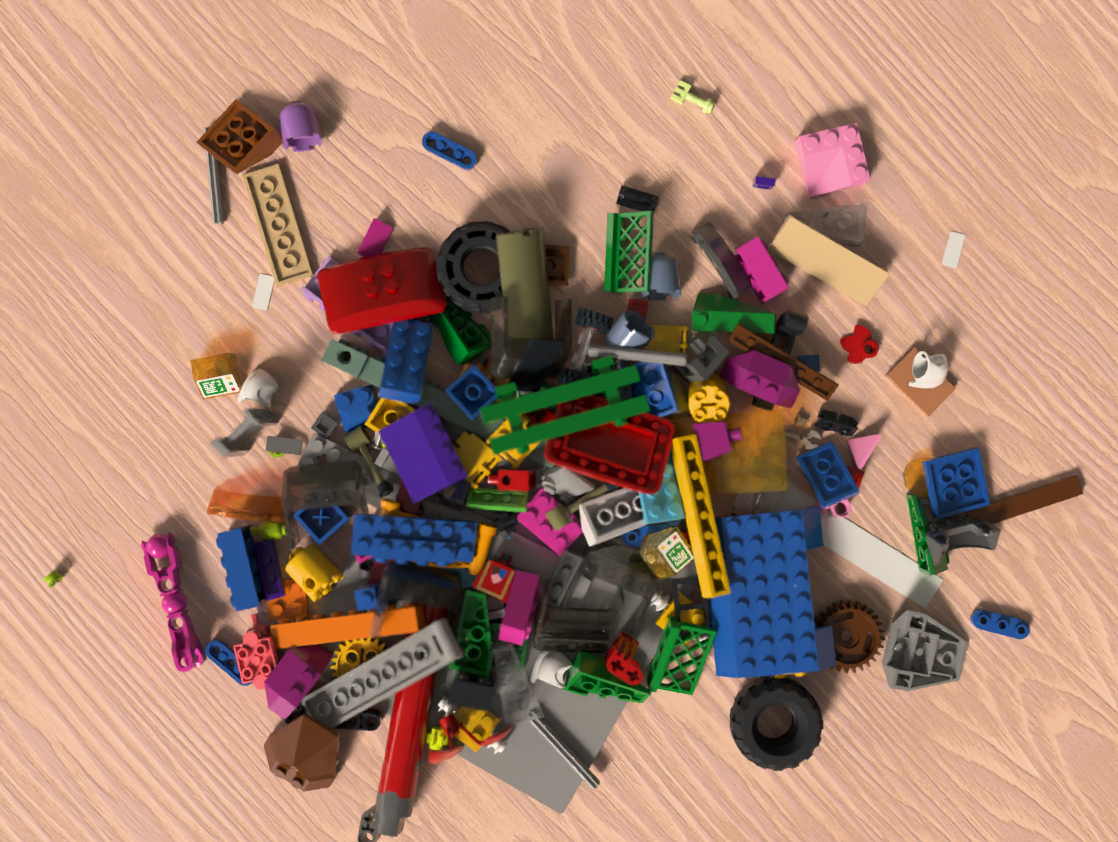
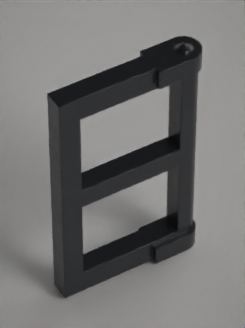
[671,575,711,638]

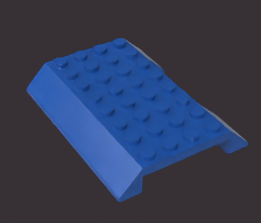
[709,506,836,678]

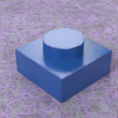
[798,355,820,372]

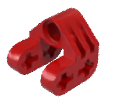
[605,632,643,685]

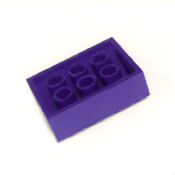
[378,403,468,504]

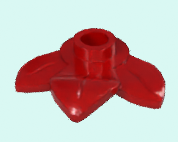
[840,325,879,364]

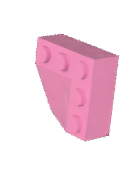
[795,123,871,198]

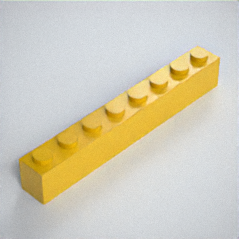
[671,434,731,598]

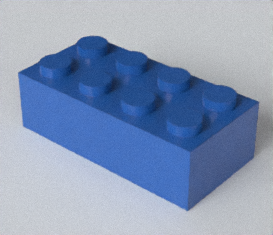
[379,319,434,405]
[216,525,267,612]

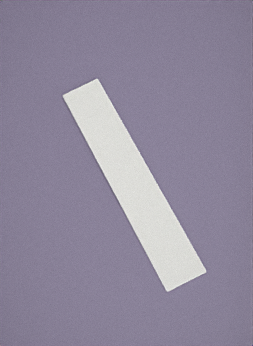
[758,480,943,608]

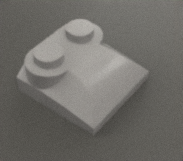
[541,466,596,505]

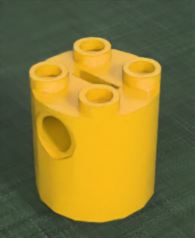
[687,373,729,423]
[285,543,344,602]

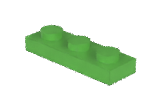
[466,488,529,512]

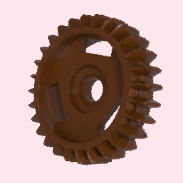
[814,600,885,673]

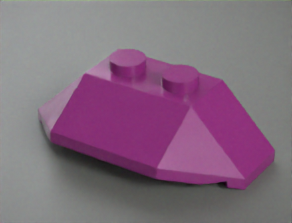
[719,350,800,409]
[264,644,334,720]

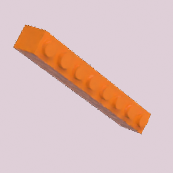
[270,602,426,649]

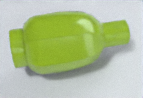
[250,520,288,540]

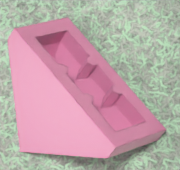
[847,434,882,469]

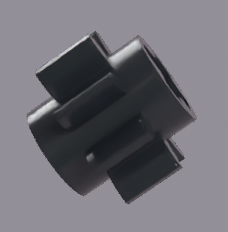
[494,511,519,535]

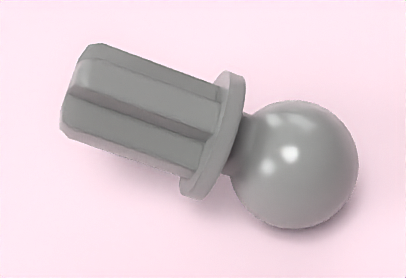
[369,432,384,462]

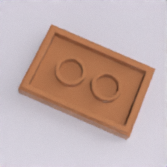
[885,348,956,417]

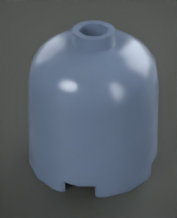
[642,252,681,301]
[605,310,655,350]

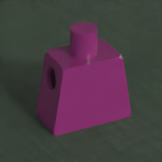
[693,422,743,462]

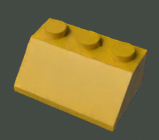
[365,398,417,433]

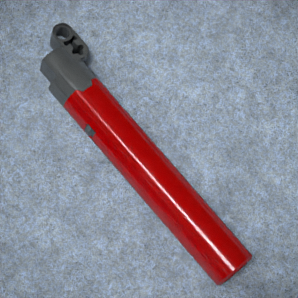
[358,595,450,842]

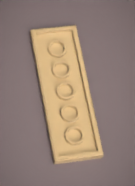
[242,163,314,287]
[768,214,889,306]

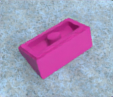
[357,218,393,257]

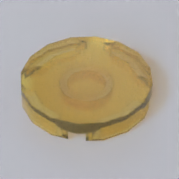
[903,458,929,497]

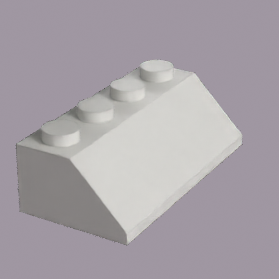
[579,488,648,547]

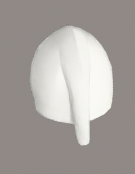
[909,351,948,389]
[237,369,279,408]
[530,648,573,688]

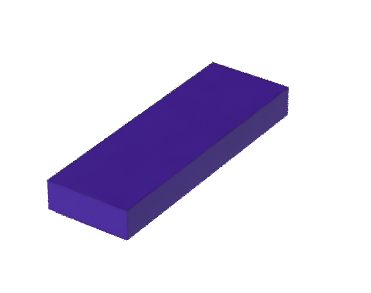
[254,540,287,601]

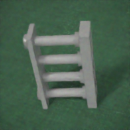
[209,408,278,458]

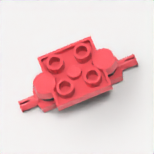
[233,613,279,690]

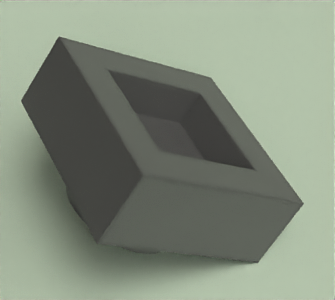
[311,412,339,439]

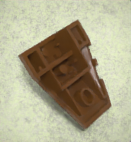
[264,713,339,792]

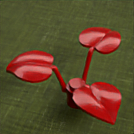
[429,713,512,764]

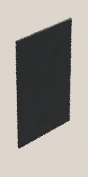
[508,338,563,392]

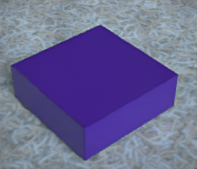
[752,176,776,190]

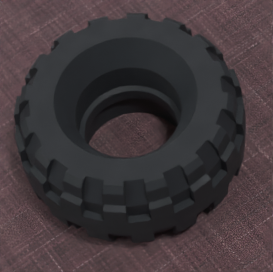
[436,221,511,314]
[729,676,823,771]

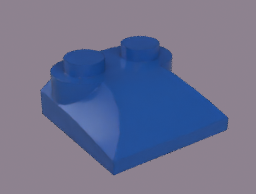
[445,365,496,420]
[334,385,378,433]

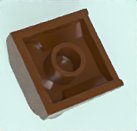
[545,245,570,286]

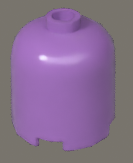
[280,101,323,152]

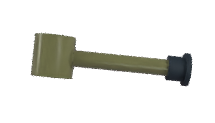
[344,425,394,497]
[545,481,619,531]

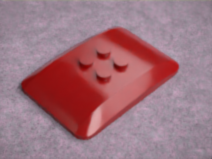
[317,247,447,334]
[544,395,675,495]

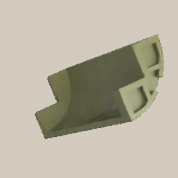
[497,227,554,358]

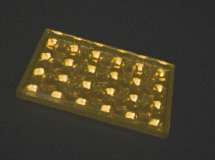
[665,410,789,495]

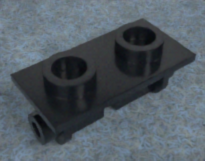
[616,185,659,212]
[814,409,858,437]

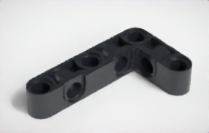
[752,310,808,412]

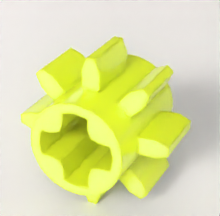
[425,726,449,750]

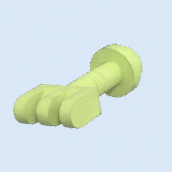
[670,80,715,114]

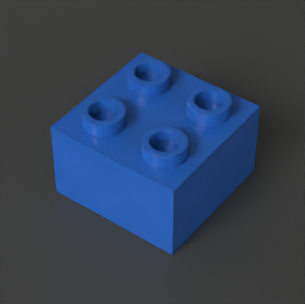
[293,488,352,545]

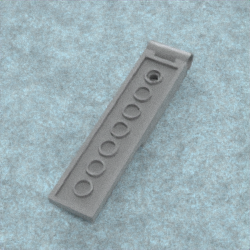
[301,618,463,729]

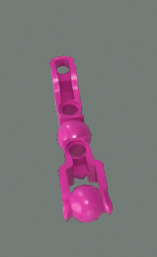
[141,532,205,672]

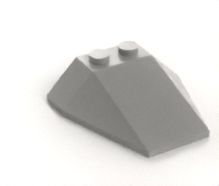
[882,610,968,691]

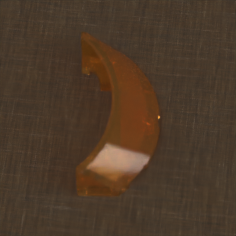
[207,489,292,522]

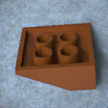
[196,99,283,174]

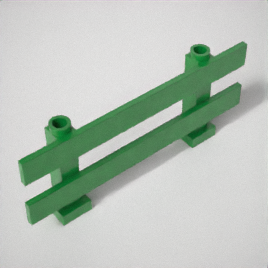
[480,356,650,455]

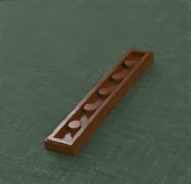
[727,323,839,401]
[964,475,1084,524]

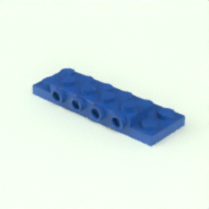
[351,513,477,566]

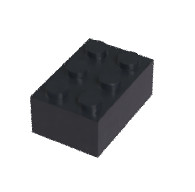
[448,671,496,712]

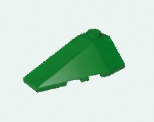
[692,293,776,334]
[434,294,497,365]
[906,494,949,576]
[449,590,493,677]
[563,651,651,703]

